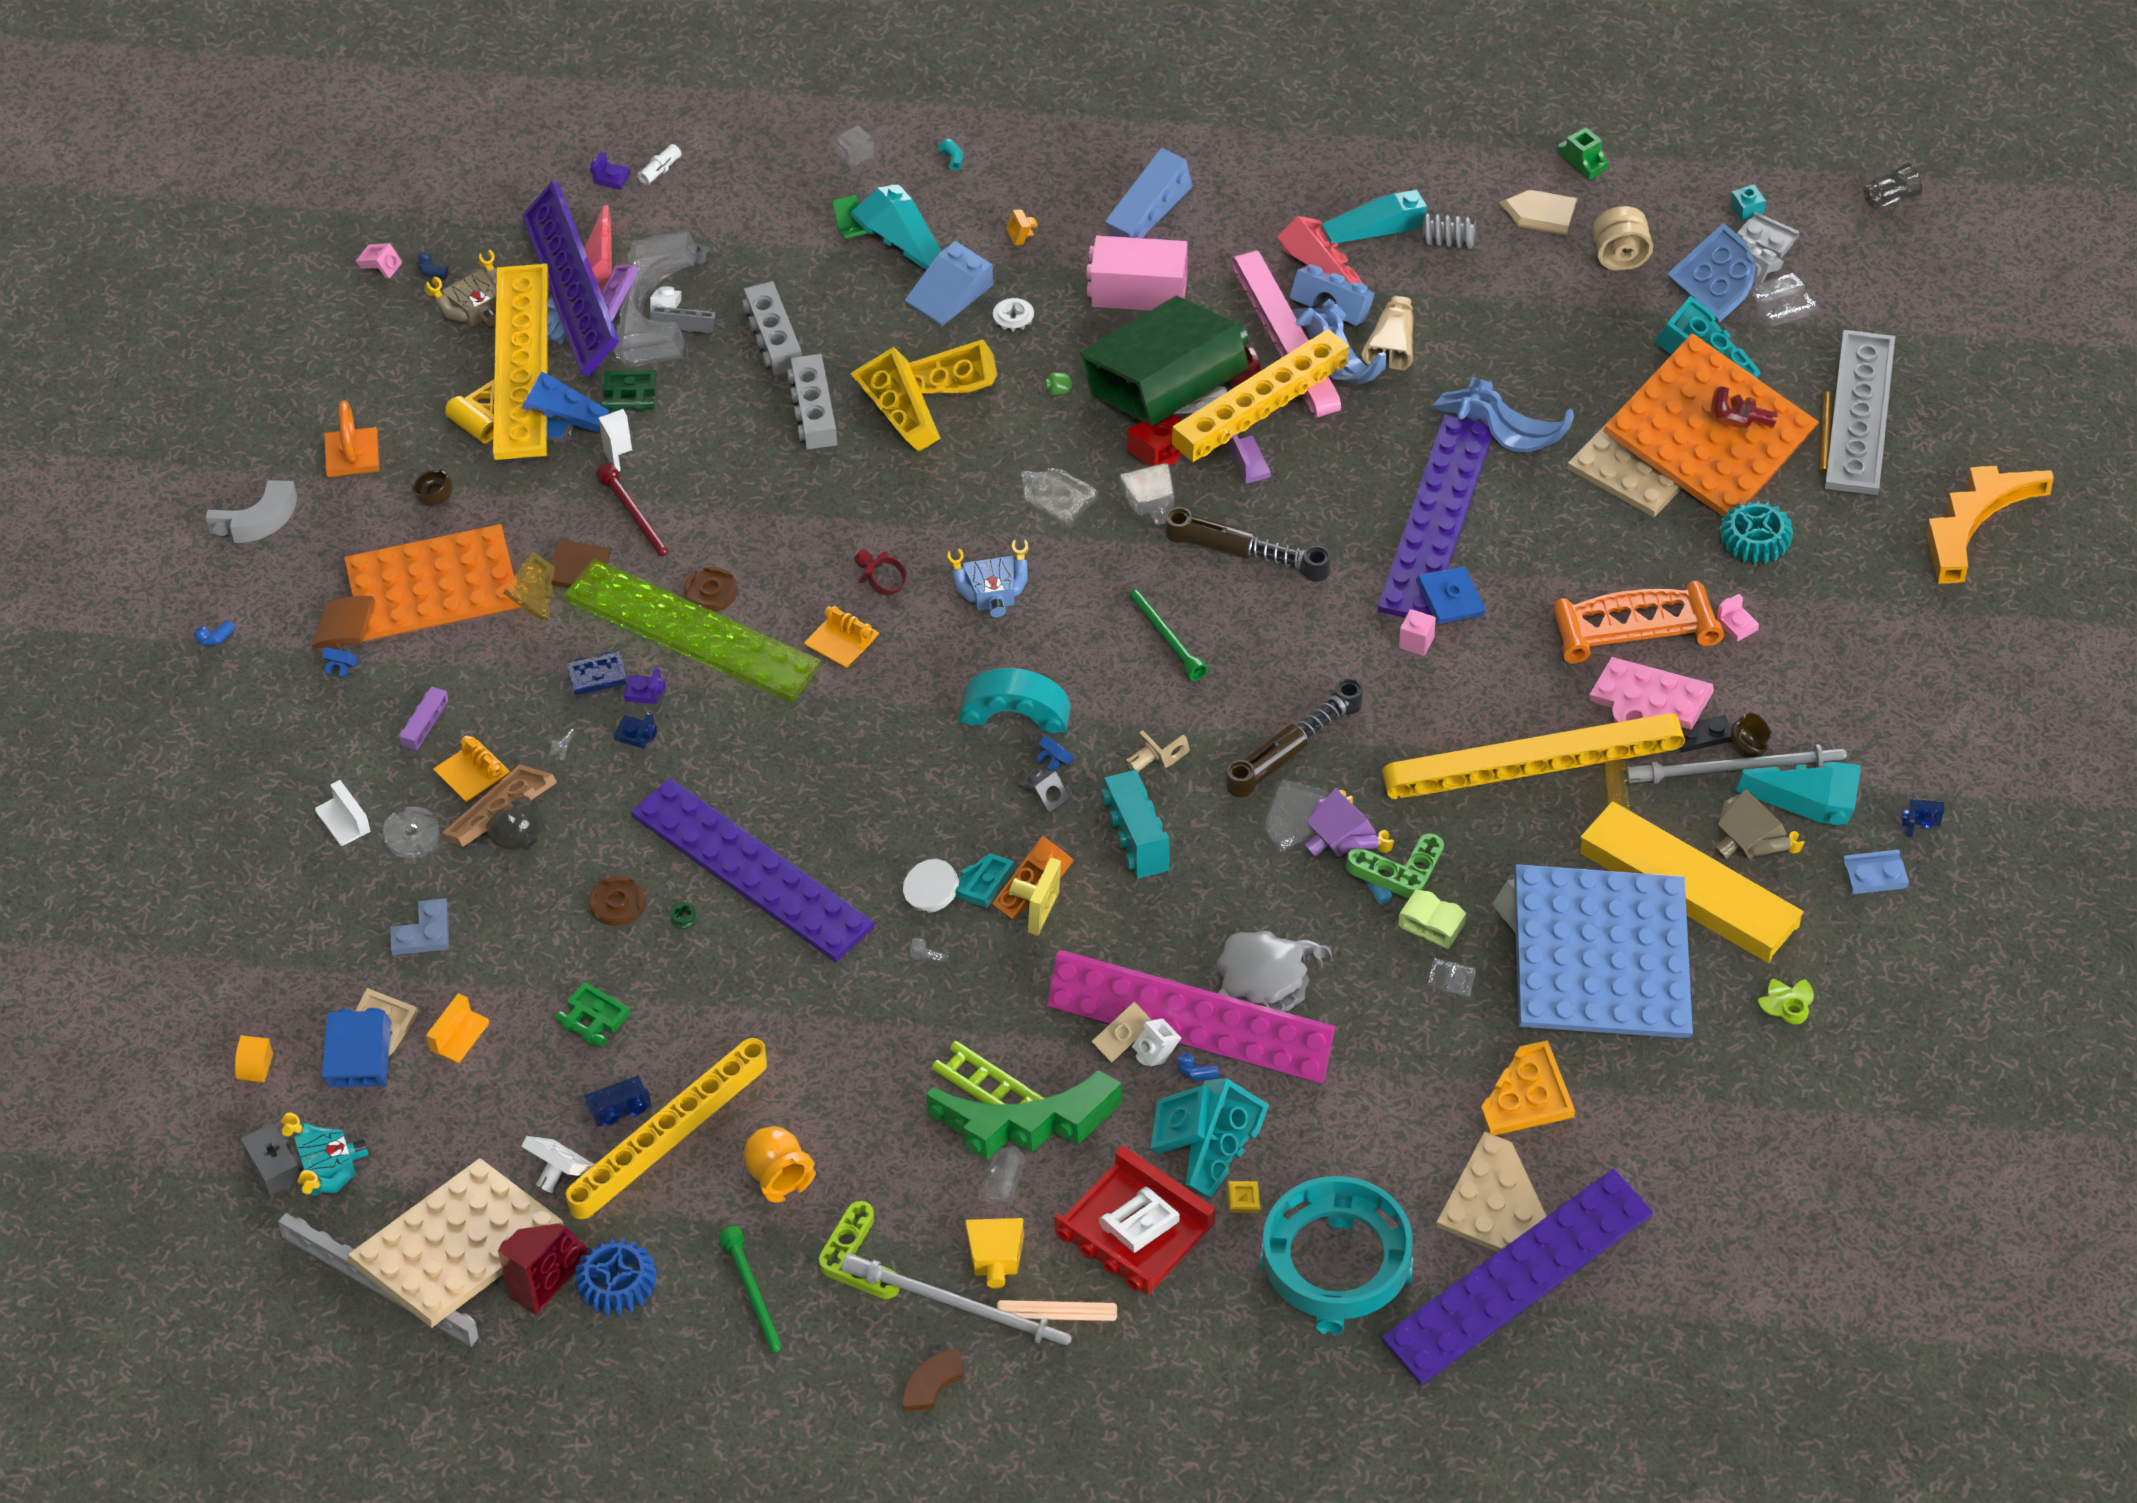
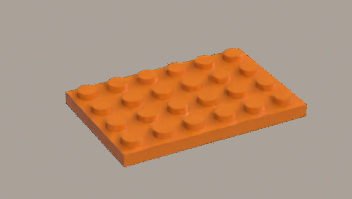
[344,524,521,641]

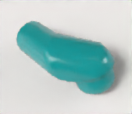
[938,139,963,170]

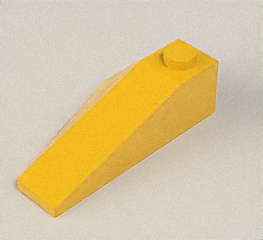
[909,339,997,393]

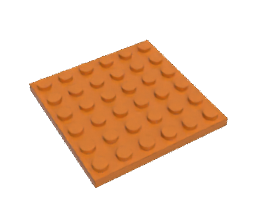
[1603,333,1819,517]

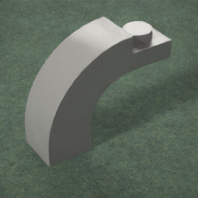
[206,480,297,543]

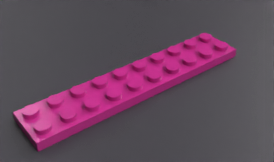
[1047,950,1336,1083]

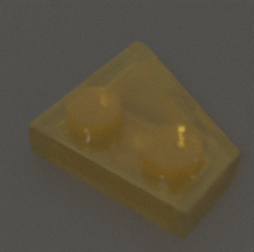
[503,551,555,622]

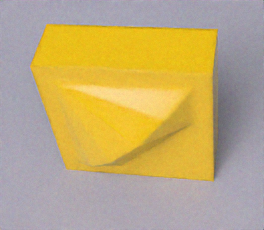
[1226,1181,1260,1213]

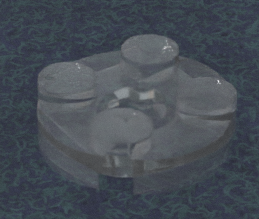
[383,807,440,858]

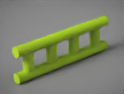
[932,1041,1046,1104]

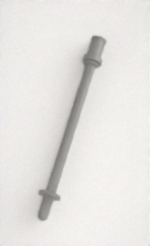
[1626,744,1847,784]
[842,1253,1071,1345]

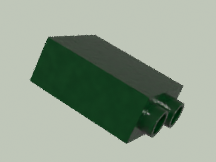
[1079,295,1249,426]

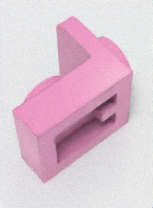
[356,243,402,278]
[1717,594,1759,642]

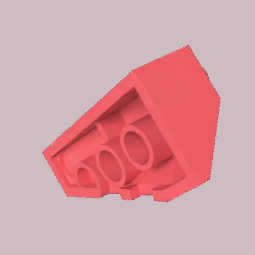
[584,205,612,292]
[1277,216,1363,284]

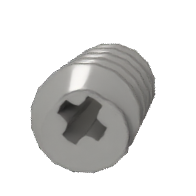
[1423,213,1476,249]

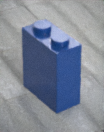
[322,1008,392,1087]

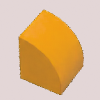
[235,1035,273,1082]

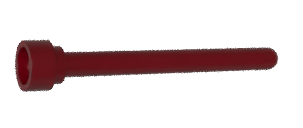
[596,463,668,556]

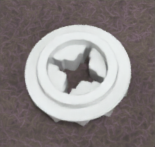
[993,298,1034,332]

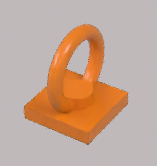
[325,400,380,477]

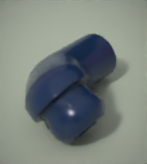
[416,252,449,279]

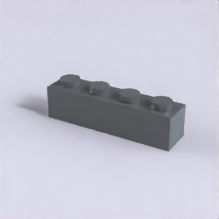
[650,306,715,334]

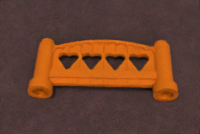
[1553,581,1724,664]

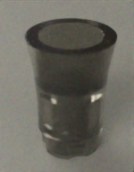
[1863,162,1922,208]

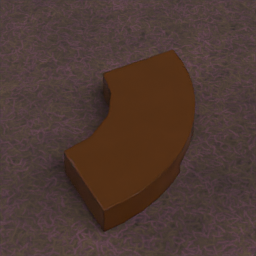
[903,1348,963,1412]

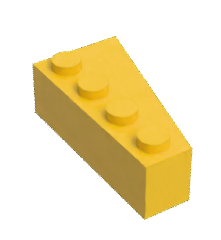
[850,347,941,451]

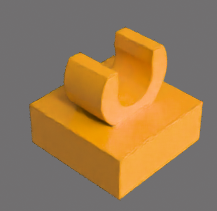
[1006,210,1038,246]

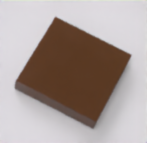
[544,539,611,593]

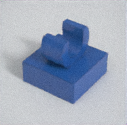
[322,647,358,678]
[1037,735,1075,771]

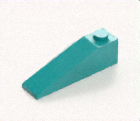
[851,185,941,270]
[1321,190,1427,244]
[1654,295,1761,378]
[1735,762,1861,825]
[1186,1078,1269,1198]

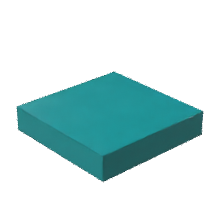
[1150,1085,1211,1154]

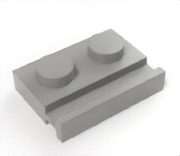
[1737,212,1799,259]

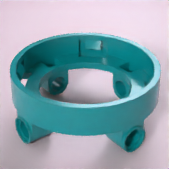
[1260,1176,1413,1335]

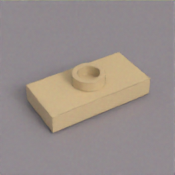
[1092,1001,1152,1062]

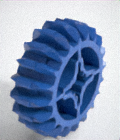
[575,1238,657,1316]

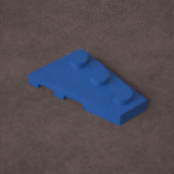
[521,371,609,432]

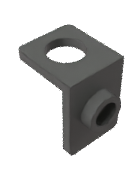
[1018,769,1069,812]

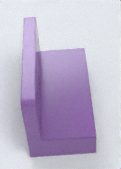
[1228,434,1271,484]

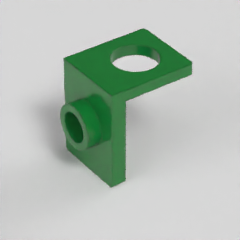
[832,194,868,238]

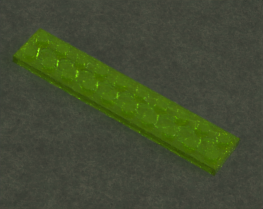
[565,558,821,703]

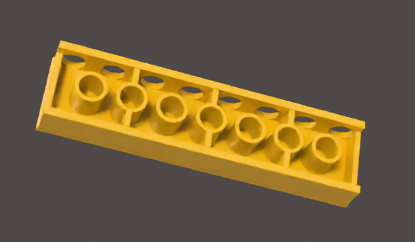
[1580,801,1804,963]

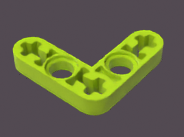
[819,1201,900,1299]

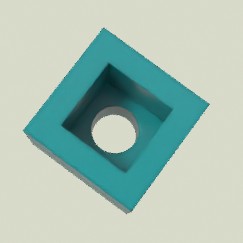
[1730,185,1766,221]

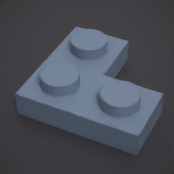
[390,898,449,955]

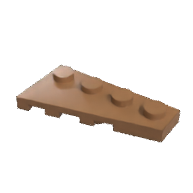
[442,764,557,847]

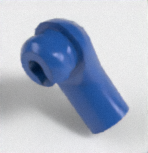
[194,620,235,646]
[1177,1053,1219,1081]

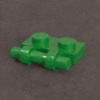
[555,982,631,1048]

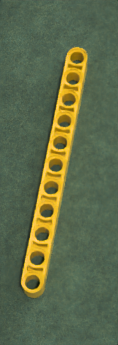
[1382,713,1685,799]

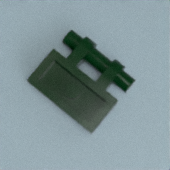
[602,370,657,412]

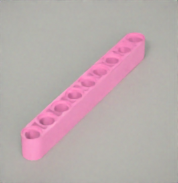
[1232,250,1341,418]

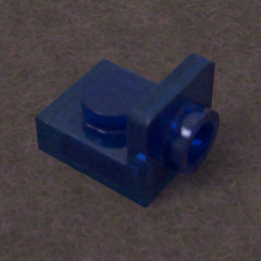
[613,713,657,749]
[1901,799,1944,837]

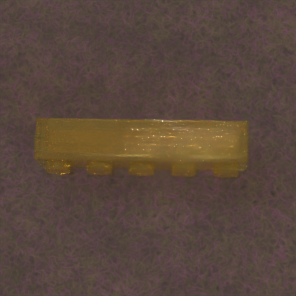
[1603,756,1630,811]

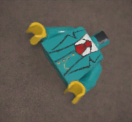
[281,1113,369,1196]

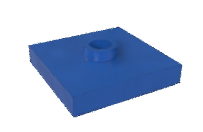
[1416,567,1486,624]

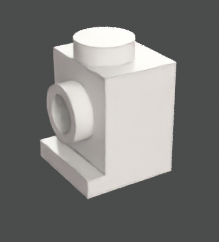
[1132,1018,1181,1066]

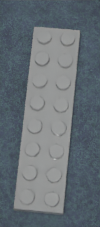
[1825,330,1895,495]

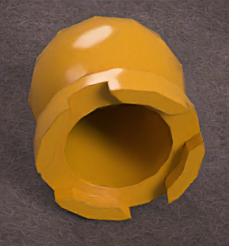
[743,1126,816,1203]

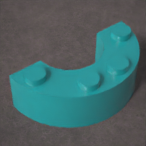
[958,668,1071,733]

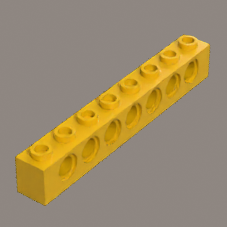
[1172,329,1349,462]

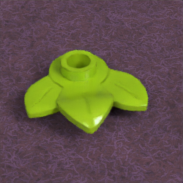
[1758,979,1814,1024]

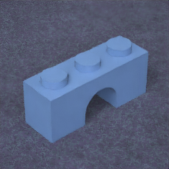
[1290,264,1375,325]

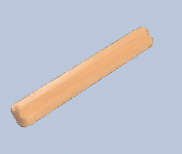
[997,1300,1117,1321]

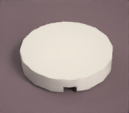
[903,859,959,913]

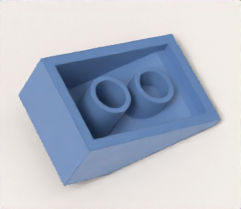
[905,241,994,326]

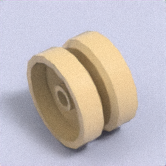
[1592,206,1653,270]

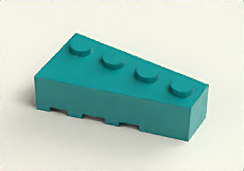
[1101,770,1169,879]

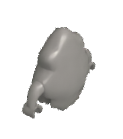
[1216,930,1333,1012]

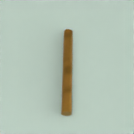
[1819,391,1833,475]

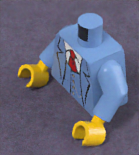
[946,540,1028,617]

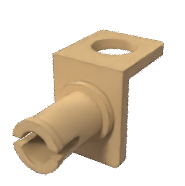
[1125,730,1190,772]

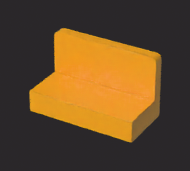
[426,993,489,1063]

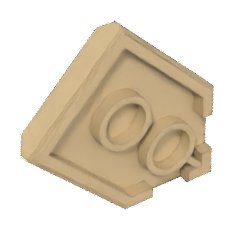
[1499,190,1578,235]

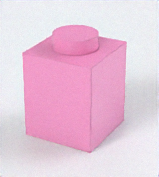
[1399,609,1436,656]

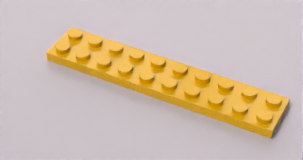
[493,264,549,460]

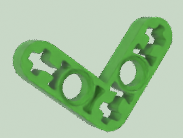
[1345,834,1444,899]

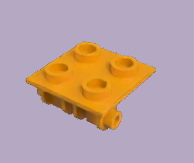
[804,606,879,669]
[433,736,510,803]

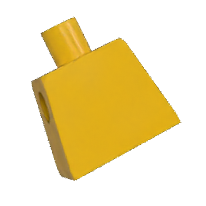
[966,1218,1024,1288]

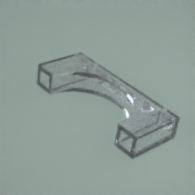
[614,230,697,367]

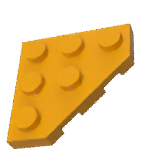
[1481,1040,1575,1135]

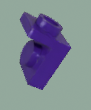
[590,151,631,190]
[624,668,666,704]

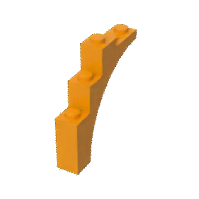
[1926,466,2054,584]

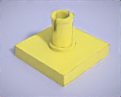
[1009,857,1061,936]

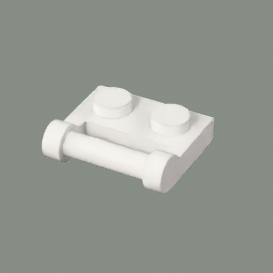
[1099,1187,1179,1253]

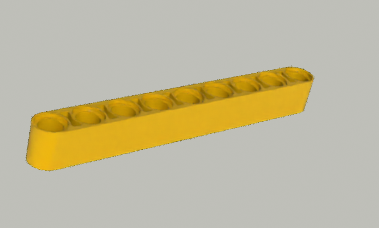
[566,1038,767,1220]

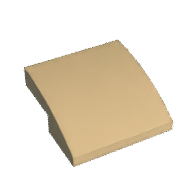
[356,988,420,1056]

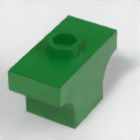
[1557,127,1609,180]

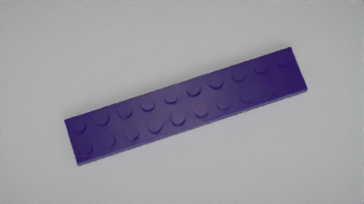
[522,181,619,376]
[1378,414,1493,618]
[631,778,874,963]
[1381,1168,1653,1386]

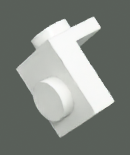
[651,287,681,308]

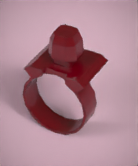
[854,549,907,596]

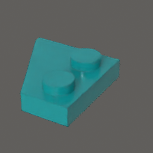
[955,853,1016,908]

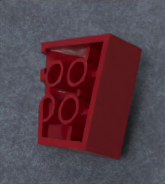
[498,1223,589,1315]

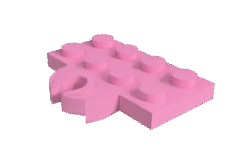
[1589,657,1714,730]

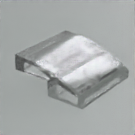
[1748,273,1817,327]

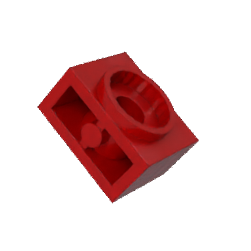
[1127,414,1182,470]

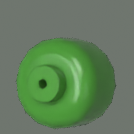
[1044,373,1072,395]

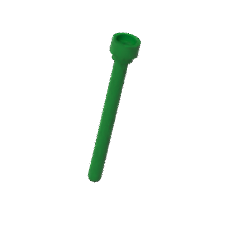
[1130,589,1208,681]
[718,1226,781,1353]

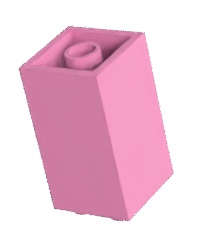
[1086,236,1187,310]

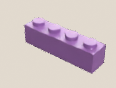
[399,687,448,751]

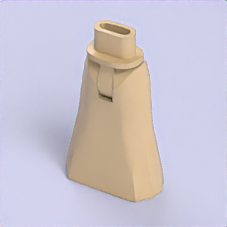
[1361,296,1413,370]

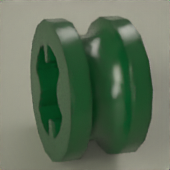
[670,902,696,930]

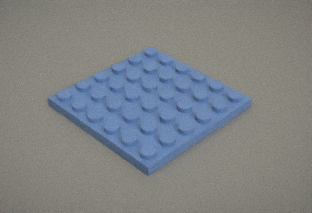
[1514,864,1693,1038]

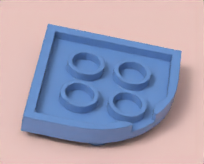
[1667,223,1755,323]

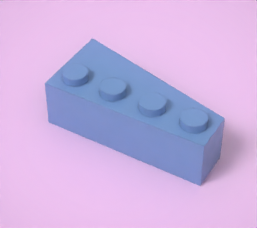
[1105,148,1193,239]

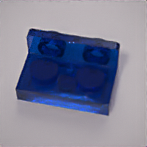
[567,651,628,696]
[584,1075,652,1127]

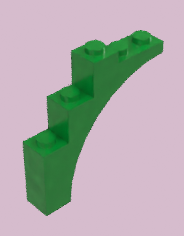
[926,1070,1122,1160]

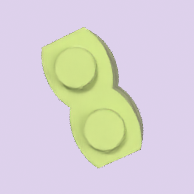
[1398,890,1466,949]

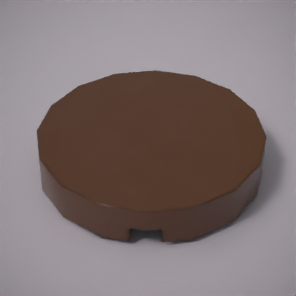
[684,567,738,612]
[589,876,646,926]

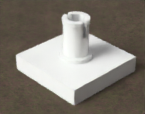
[521,1136,595,1193]

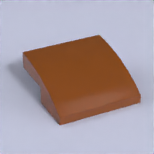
[312,596,375,650]

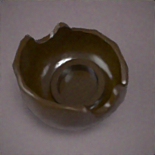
[412,469,452,507]
[1731,712,1772,757]

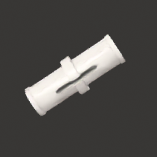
[637,144,681,185]

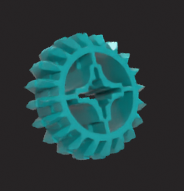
[1720,500,1793,565]

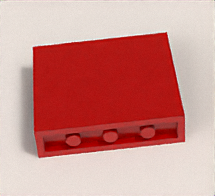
[1054,1145,1216,1295]

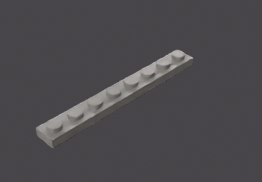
[278,1213,478,1347]

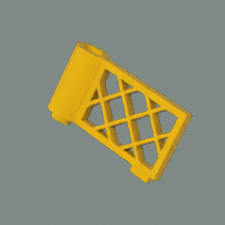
[445,379,495,444]

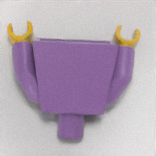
[1304,788,1394,857]

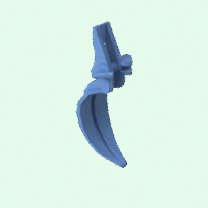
[1292,299,1386,384]
[1432,378,1574,452]

